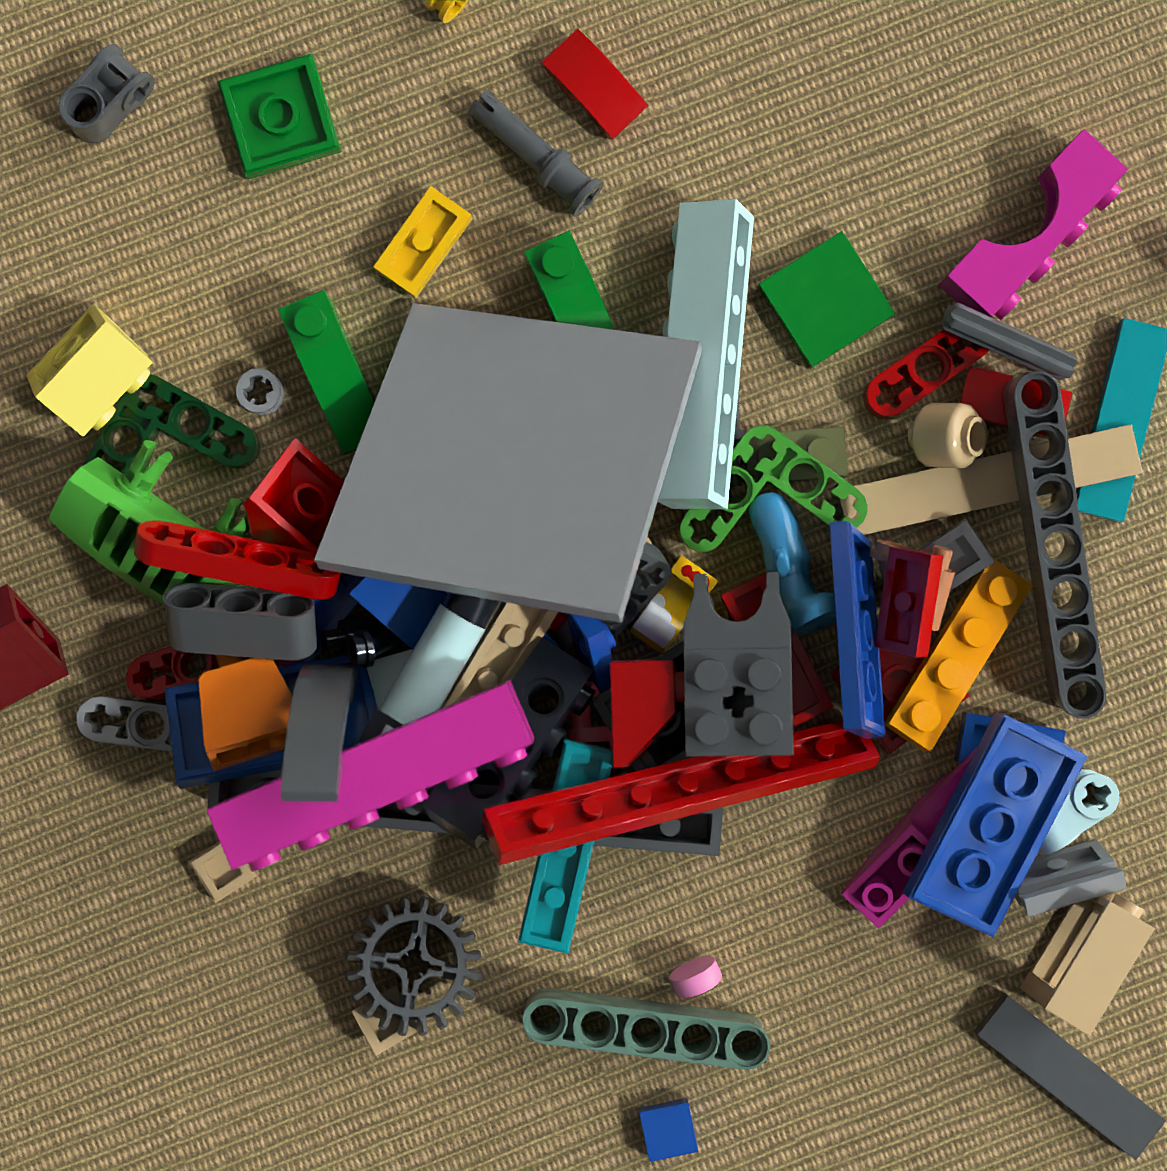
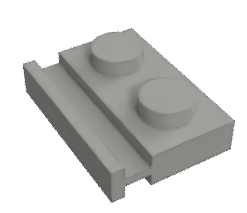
[1014,839,1127,917]

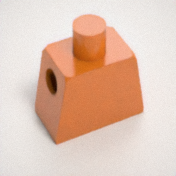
[198,655,293,771]

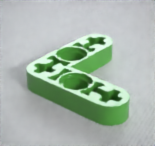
[680,425,868,552]

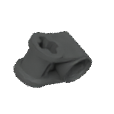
[58,44,155,144]

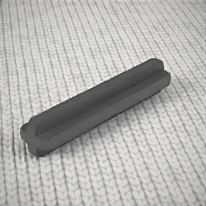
[941,303,1077,380]

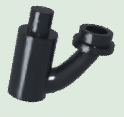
[321,615,404,668]

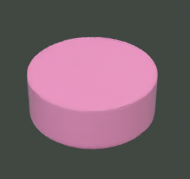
[669,956,722,998]

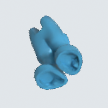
[748,492,837,636]

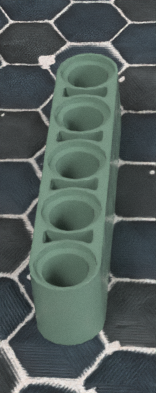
[522,988,770,1070]

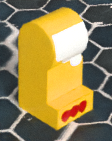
[629,555,718,655]

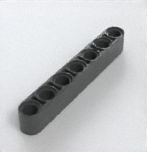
[1003,371,1106,719]

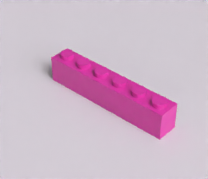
[206,680,535,872]

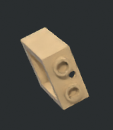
[1020,893,1155,1036]

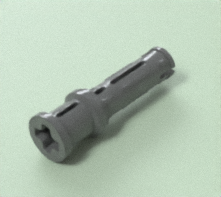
[468,90,604,217]

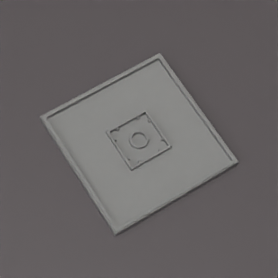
[314,303,702,623]

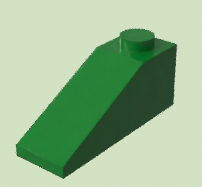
[524,230,615,330]
[278,289,375,455]

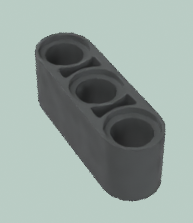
[163,583,317,660]

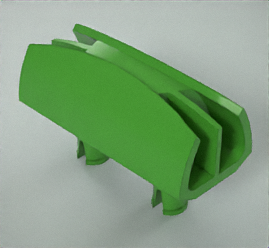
[48,440,256,605]

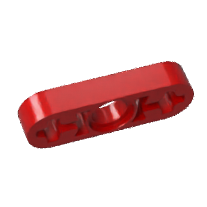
[863,329,989,419]

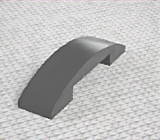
[281,664,357,802]

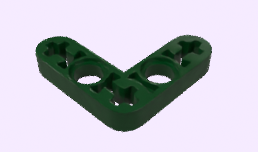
[82,374,261,474]

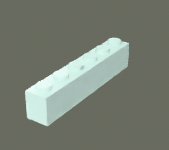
[658,199,754,509]

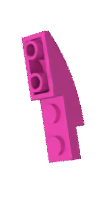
[842,746,978,929]

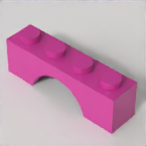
[938,129,1128,321]

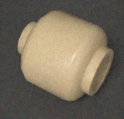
[908,403,987,469]

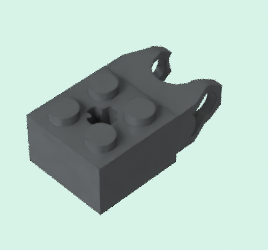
[684,572,794,756]

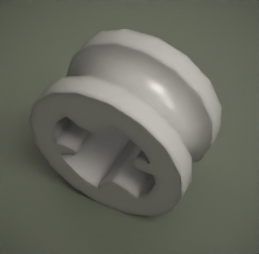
[236,368,284,415]

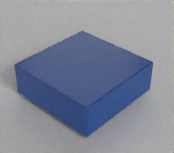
[639,1098,699,1162]

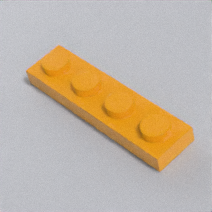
[885,558,1033,752]

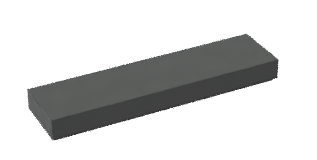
[974,992,1166,1160]

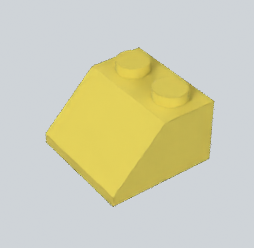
[26,303,153,437]

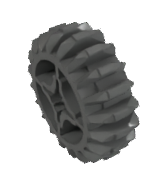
[345,897,481,1036]

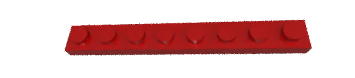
[482,720,881,865]

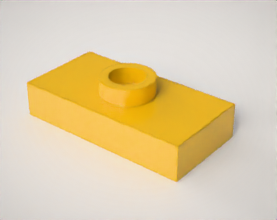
[373,186,473,299]

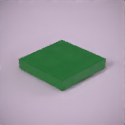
[217,53,342,180]
[757,231,896,369]

